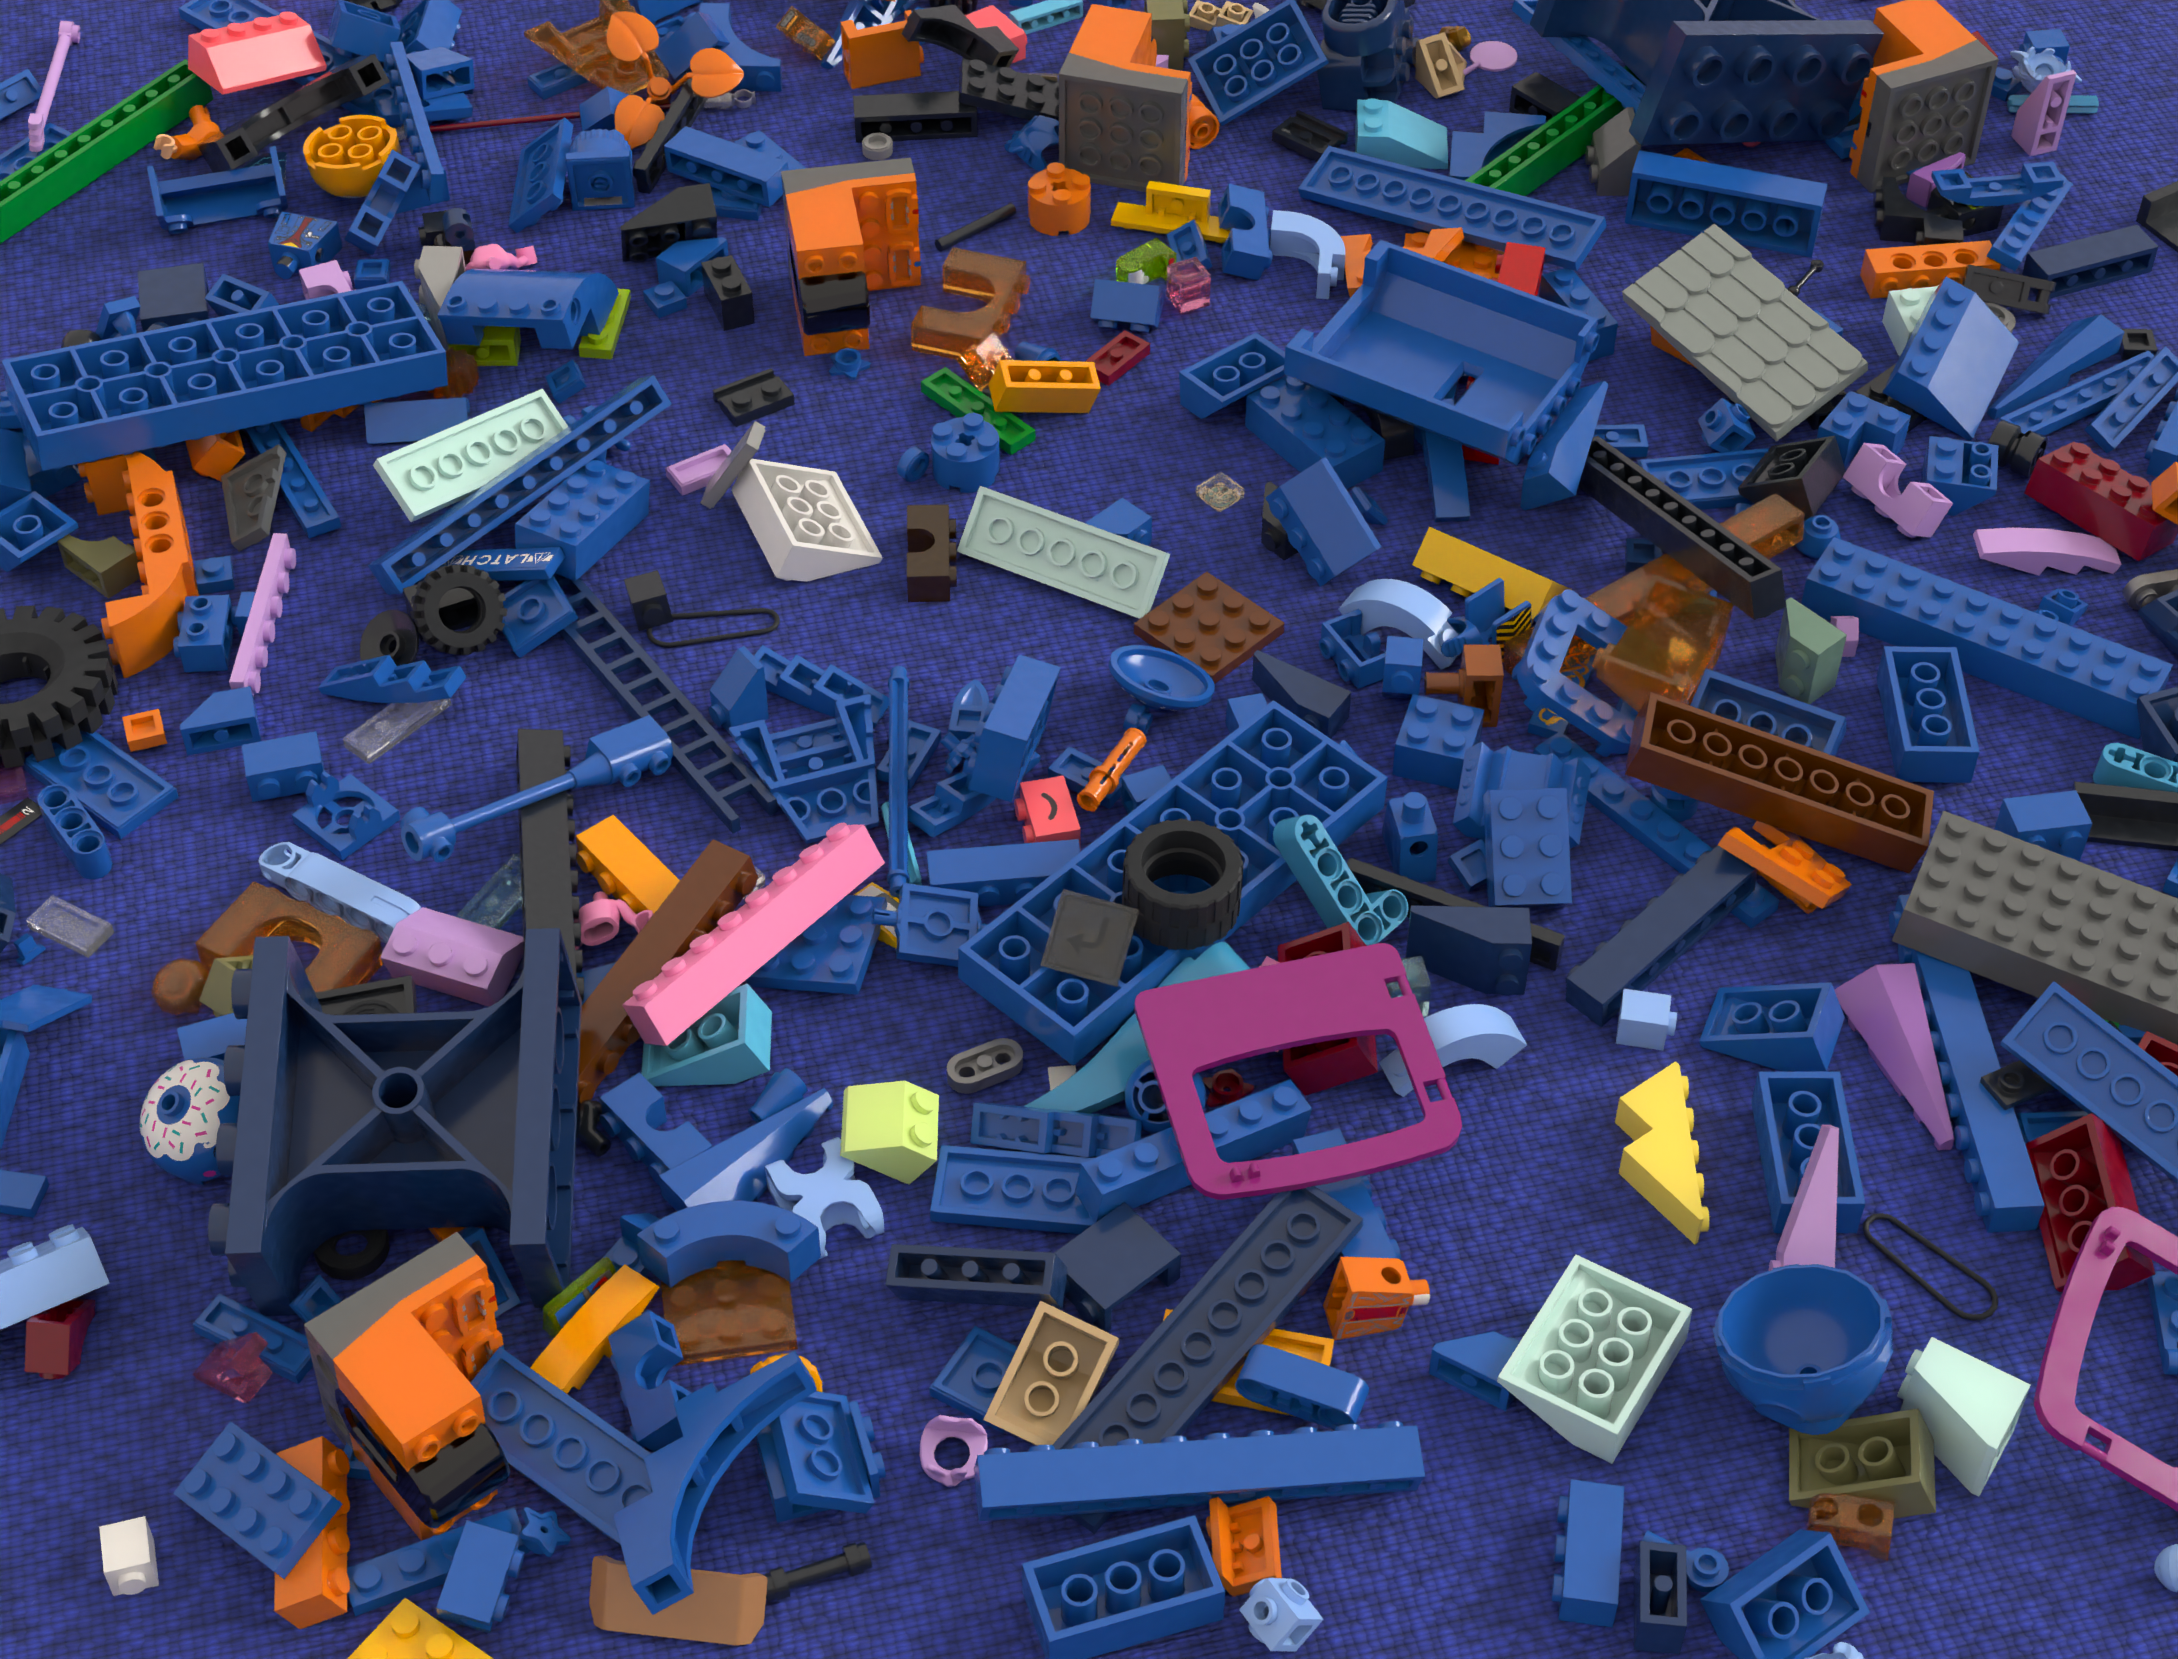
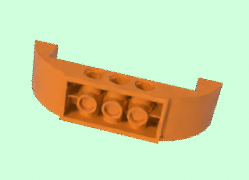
[77,451,199,678]

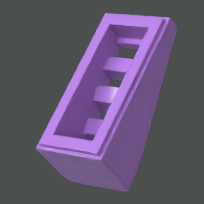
[1906,152,1966,208]

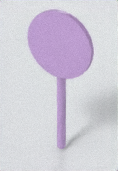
[1463,41,1518,76]

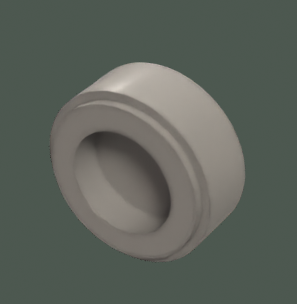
[862,133,893,160]

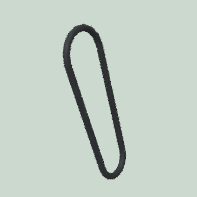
[646,608,780,648]
[1862,1213,1998,1321]

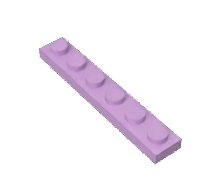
[229,533,296,696]

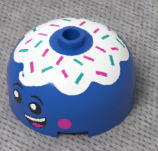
[140,1057,240,1185]

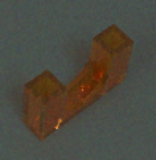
[911,247,1030,366]
[195,881,384,992]

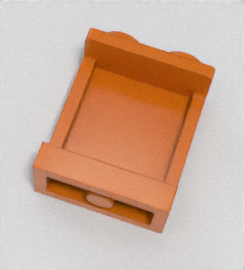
[841,10,924,89]

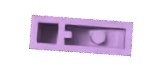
[2011,70,2077,156]

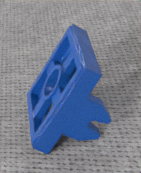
[292,771,400,860]

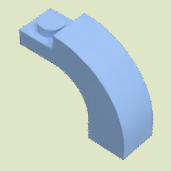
[1270,210,1345,299]
[1338,579,1458,670]
[1379,1004,1527,1097]

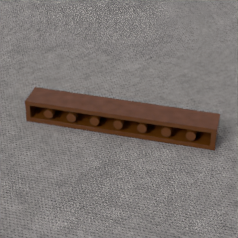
[577,839,759,1107]

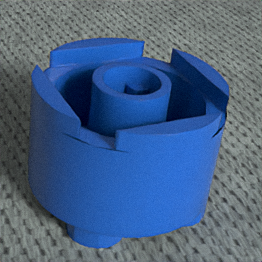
[931,413,1000,493]

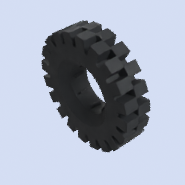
[0,605,118,768]

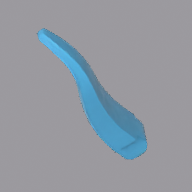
[1025,941,1251,1113]

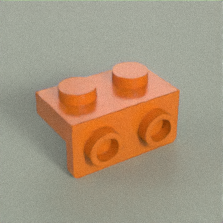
[1206,1496,1282,1597]

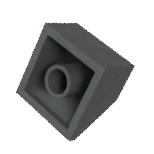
[1585,107,1641,196]

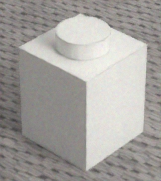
[99,1516,159,1596]

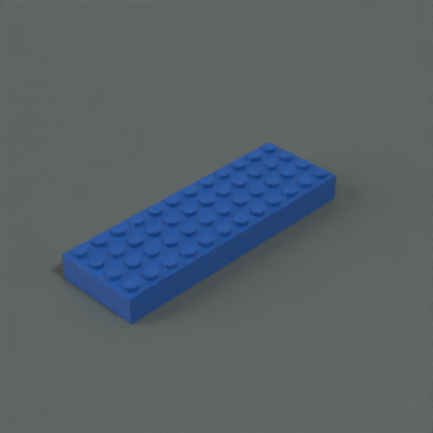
[1,281,448,471]
[958,700,1388,1066]

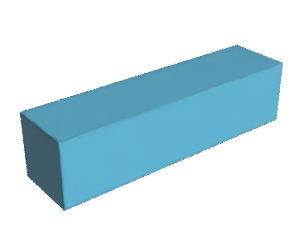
[1010,0,1083,34]

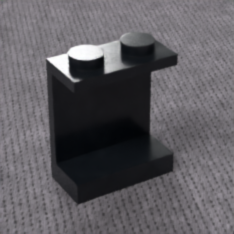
[2136,181,2178,253]

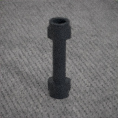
[762,1542,872,1602]

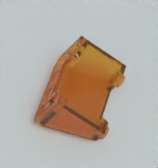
[1592,574,1734,713]

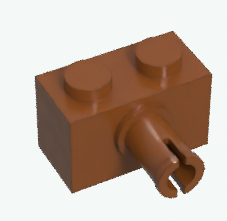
[1424,645,1504,727]

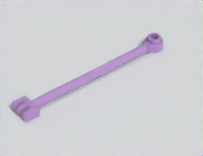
[28,21,80,152]

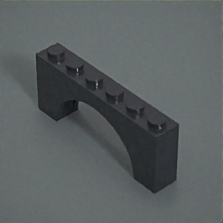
[197,54,390,173]

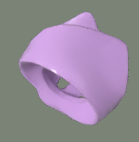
[919,1415,988,1487]

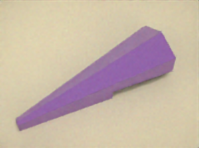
[1834,963,1954,1150]

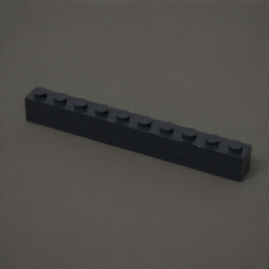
[1578,436,1786,620]
[516,729,584,1001]

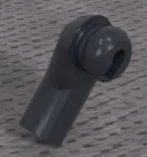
[576,1100,611,1157]

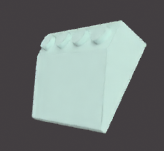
[1497,1254,1692,1463]

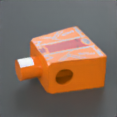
[1323,1257,1430,1340]

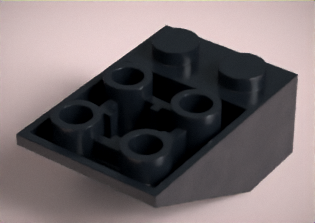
[620,183,717,262]

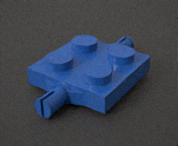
[871,883,988,967]

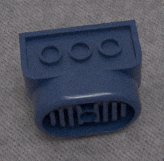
[1317,0,1420,110]

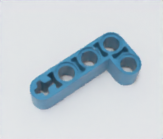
[2093,743,2178,792]
[1273,815,1409,946]

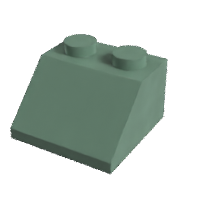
[1775,597,1847,704]

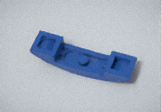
[1931,162,2064,206]

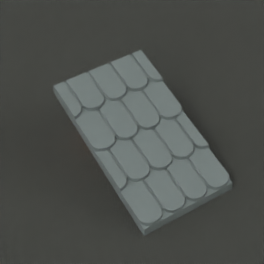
[1622,224,1868,442]

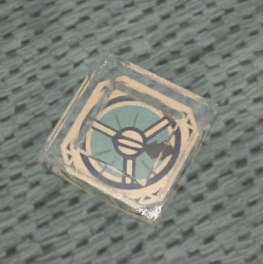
[1196,472,1244,512]

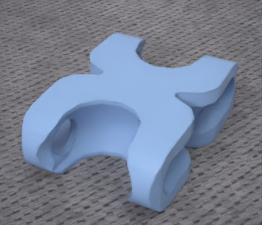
[765,1137,884,1260]

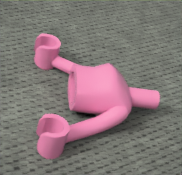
[466,244,538,271]
[574,891,654,950]

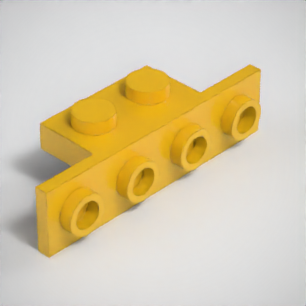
[1111,181,1230,243]

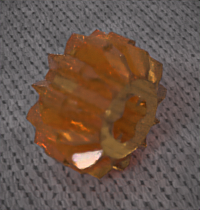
[427,346,479,399]

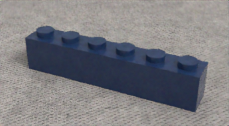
[1566,845,1757,1027]

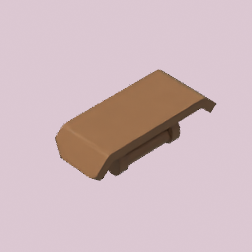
[589,1555,768,1645]

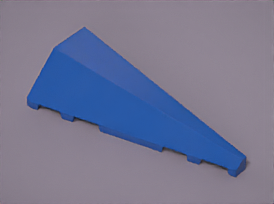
[820,0,918,69]
[1987,314,2124,420]
[659,1088,833,1211]

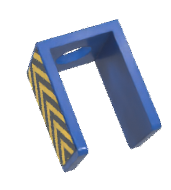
[1465,578,1531,663]

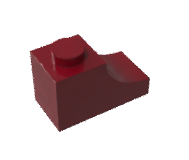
[25,1298,95,1379]

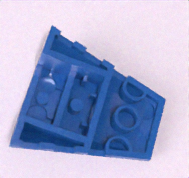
[728,693,879,844]

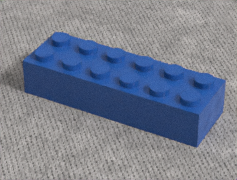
[1625,150,1828,258]

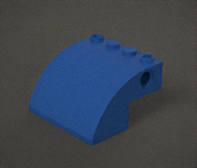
[437,268,619,349]

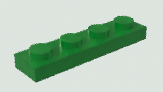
[921,367,1036,455]

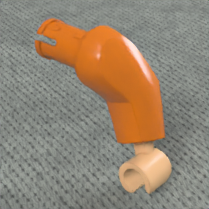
[153,105,220,160]

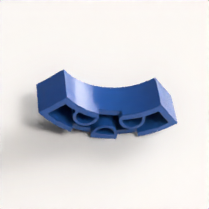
[637,1201,821,1288]

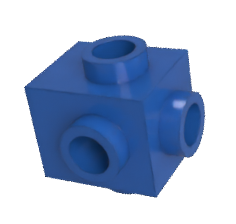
[1698,398,1756,453]

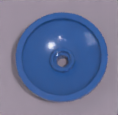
[1108,645,1215,711]

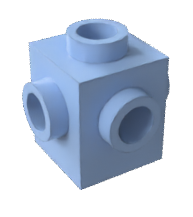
[1239,1578,1324,1652]

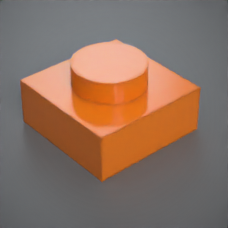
[122,709,167,752]

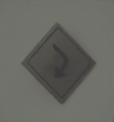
[1040,889,1140,987]

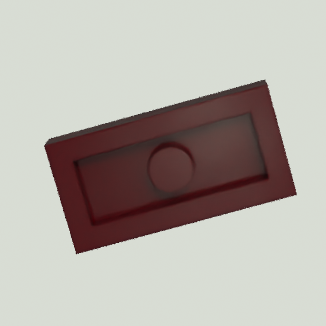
[1084,330,1150,386]

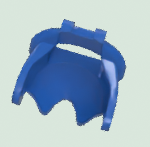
[1004,115,1059,171]

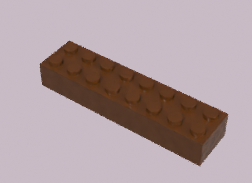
[1625,692,1934,874]

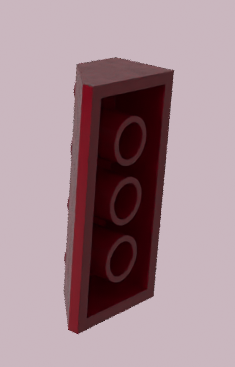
[2025,1113,2156,1292]

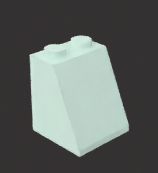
[1897,1337,2031,1497]

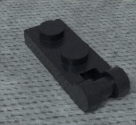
[1962,265,2056,315]

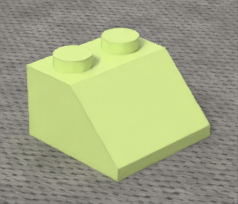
[840,1081,939,1185]

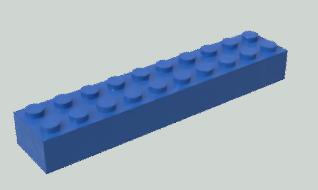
[1801,537,2173,740]

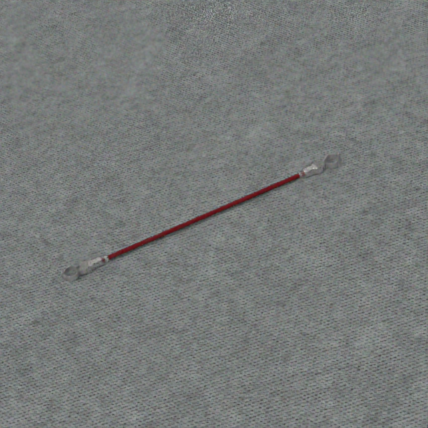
[393,89,756,142]

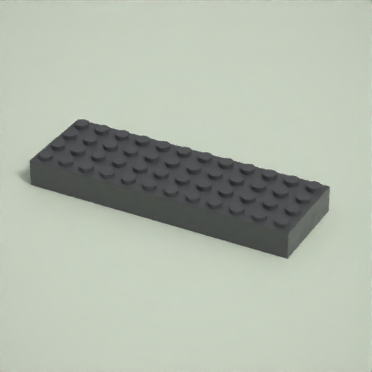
[1892,811,2178,1045]

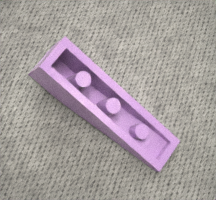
[1769,1125,1839,1271]

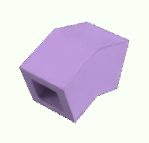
[1831,616,1859,657]

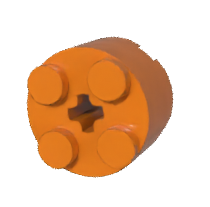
[1028,162,1091,236]

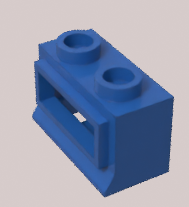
[1319,609,1386,689]

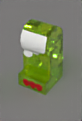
[1116,238,1176,284]

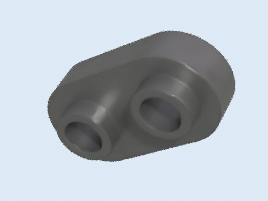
[2123,569,2178,610]
[947,1038,1023,1094]

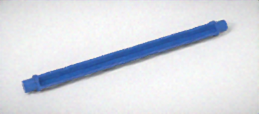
[887,666,910,898]

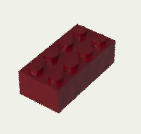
[2024,441,2178,561]
[1277,921,1378,1096]

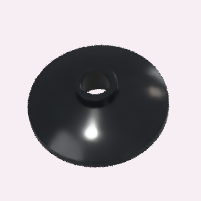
[360,610,419,666]

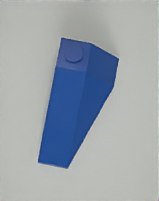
[1520,381,1609,511]

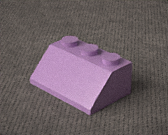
[380,907,524,1006]

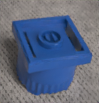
[566,129,635,211]

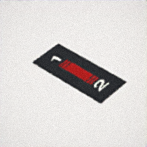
[0,797,42,845]

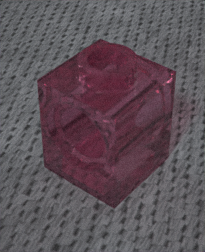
[1166,257,1211,314]

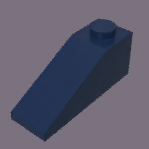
[1252,650,1351,739]

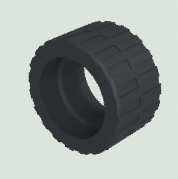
[1122,819,1244,950]

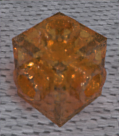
[956,332,1014,391]

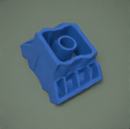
[1453,742,1591,849]

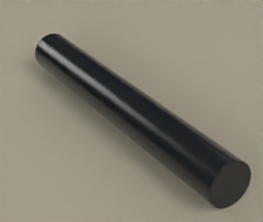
[935,203,1016,252]

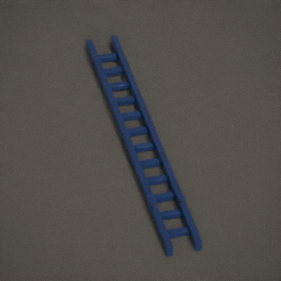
[514,574,778,834]

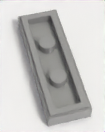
[700,421,765,509]

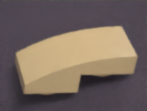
[1189,0,1254,31]

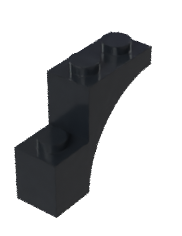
[901,5,1019,67]
[1873,177,1964,246]

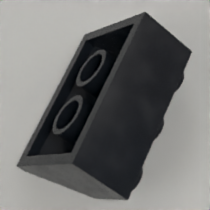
[1738,436,1846,522]

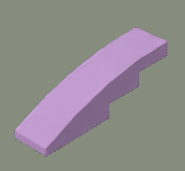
[1973,527,2122,576]

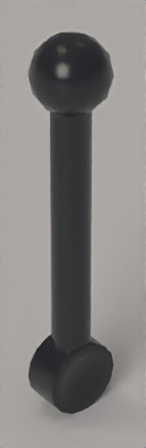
[1787,260,1824,297]

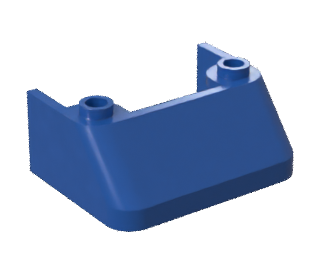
[147,146,288,234]

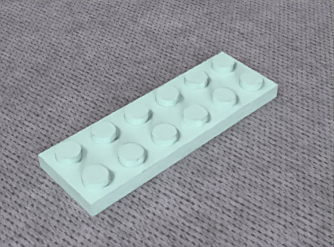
[373,389,568,522]
[957,486,1170,619]

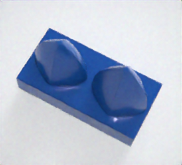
[96,296,141,340]

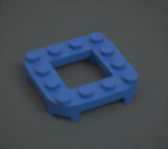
[1512,589,1670,757]

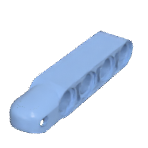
[258,842,421,944]

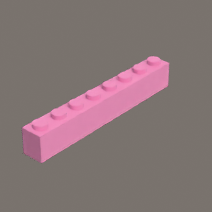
[622,823,885,1046]

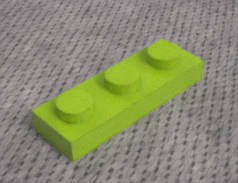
[579,288,631,359]

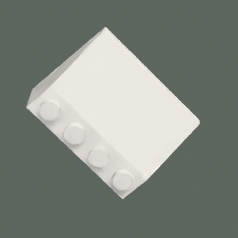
[731,459,883,582]

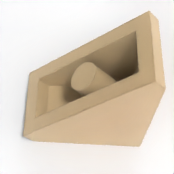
[1415,32,1467,99]

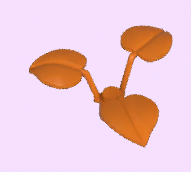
[607,11,744,150]

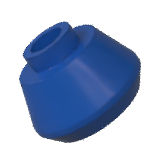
[1794,515,1842,560]

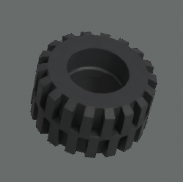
[410,565,507,655]

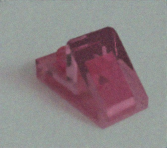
[193,1332,272,1403]

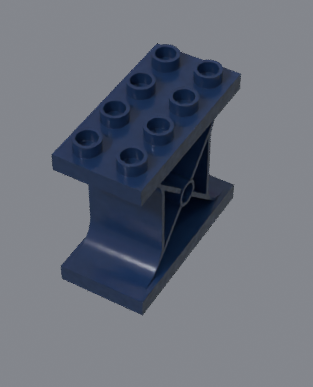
[1530,0,1884,145]
[208,928,582,1316]

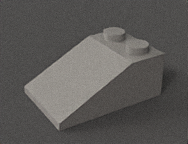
[414,246,466,360]

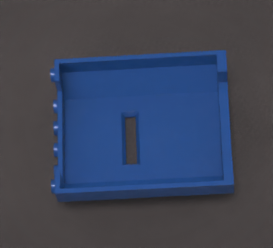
[1284,240,1600,466]

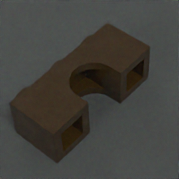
[907,504,957,602]

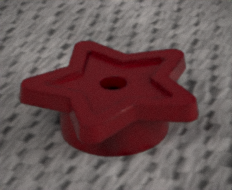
[1203,1068,1254,1107]

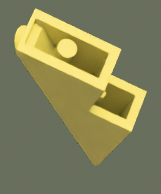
[1615,1062,1709,1245]

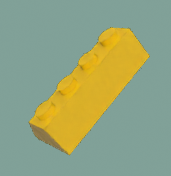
[1412,527,1572,626]

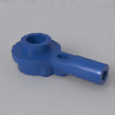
[1642,1531,1729,1592]

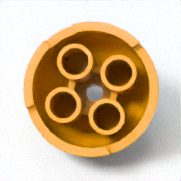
[303,115,402,198]

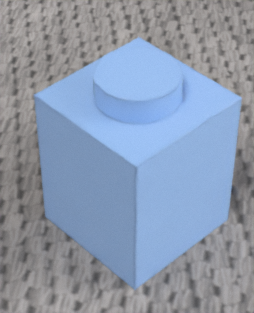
[1616,989,1677,1051]

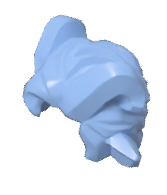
[2010,47,2082,93]

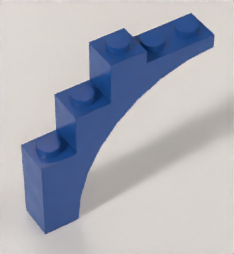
[613,1350,817,1615]

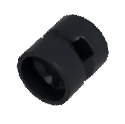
[1988,420,2048,478]

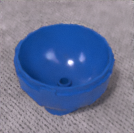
[1712,1264,1894,1435]

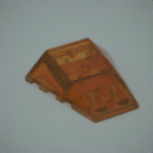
[524,0,668,95]

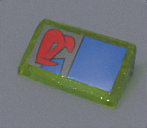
[543,1256,616,1339]

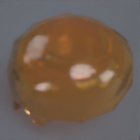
[151,958,209,1015]

